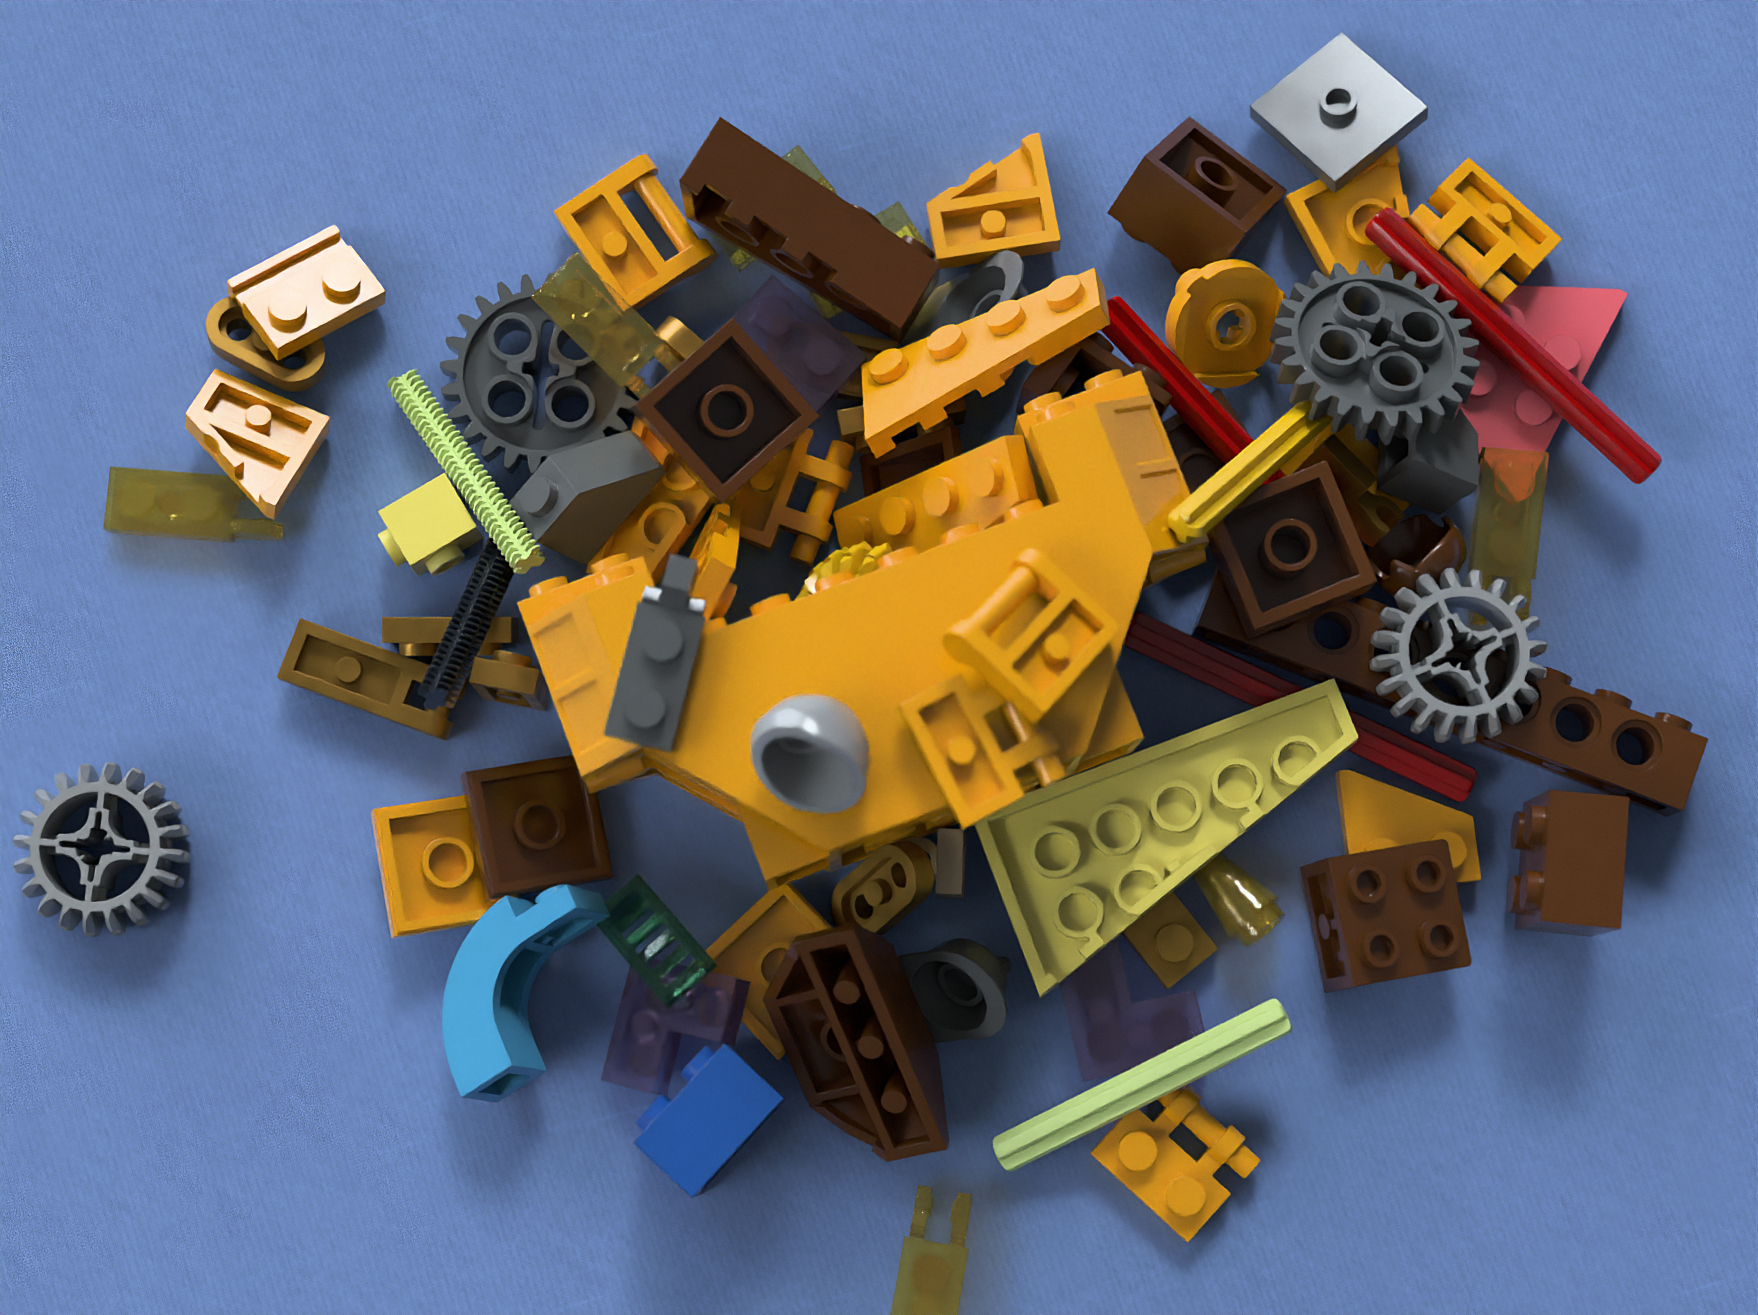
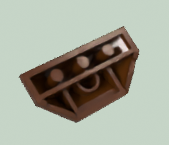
[762,922,949,1162]

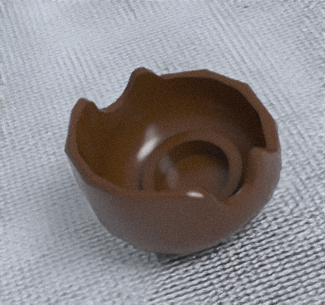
[1365,513,1467,596]

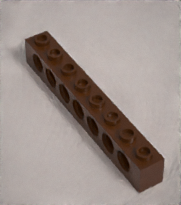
[1191,566,1708,817]

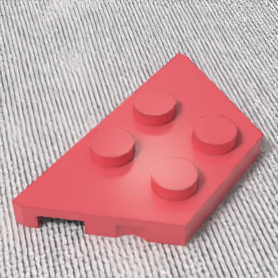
[1460,285,1628,506]

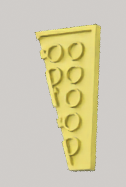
[974,678,1359,999]

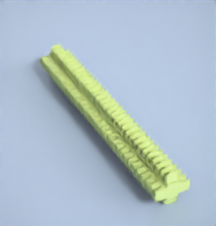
[387,369,546,574]

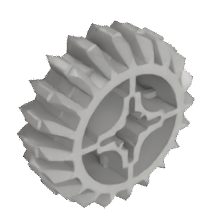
[1369,568,1548,744]
[12,762,191,937]

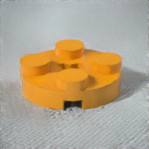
[1165,259,1287,388]

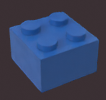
[633,1043,786,1198]

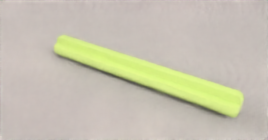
[992,999,1292,1171]

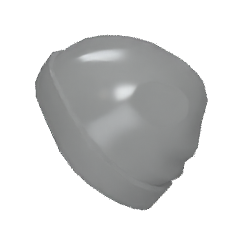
[750,695,870,814]

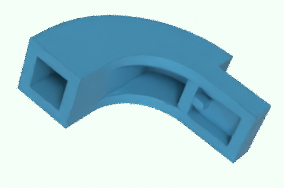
[442,884,610,1103]

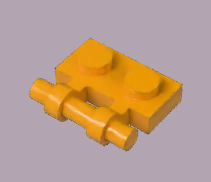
[1406,157,1562,305]
[729,428,855,566]
[898,673,1067,830]
[1089,1085,1261,1242]

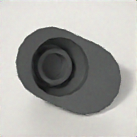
[899,250,1030,348]
[898,938,1011,1043]

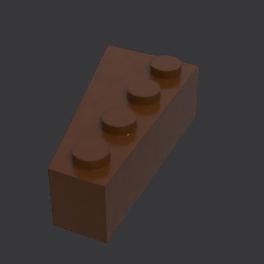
[679,117,940,344]

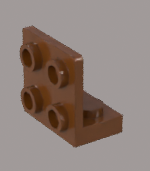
[1015,332,1173,421]
[1300,839,1472,993]

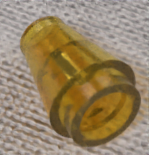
[1193,852,1286,948]

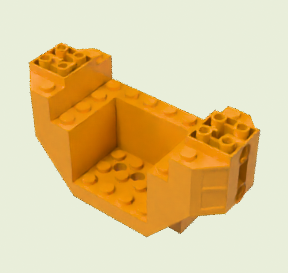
[517,369,1209,890]

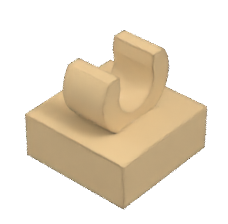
[907,828,967,899]

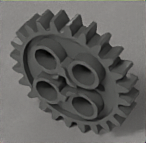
[1269,261,1480,444]
[440,273,646,475]

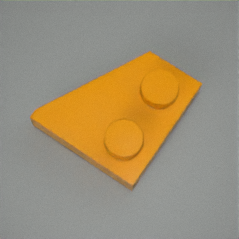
[926,133,1061,269]
[1335,770,1481,884]

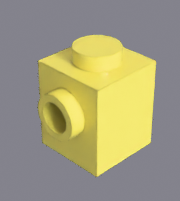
[377,473,484,576]

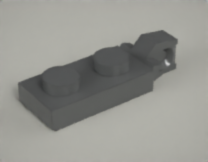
[603,554,706,753]

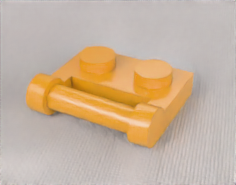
[554,154,718,318]
[942,548,1122,724]

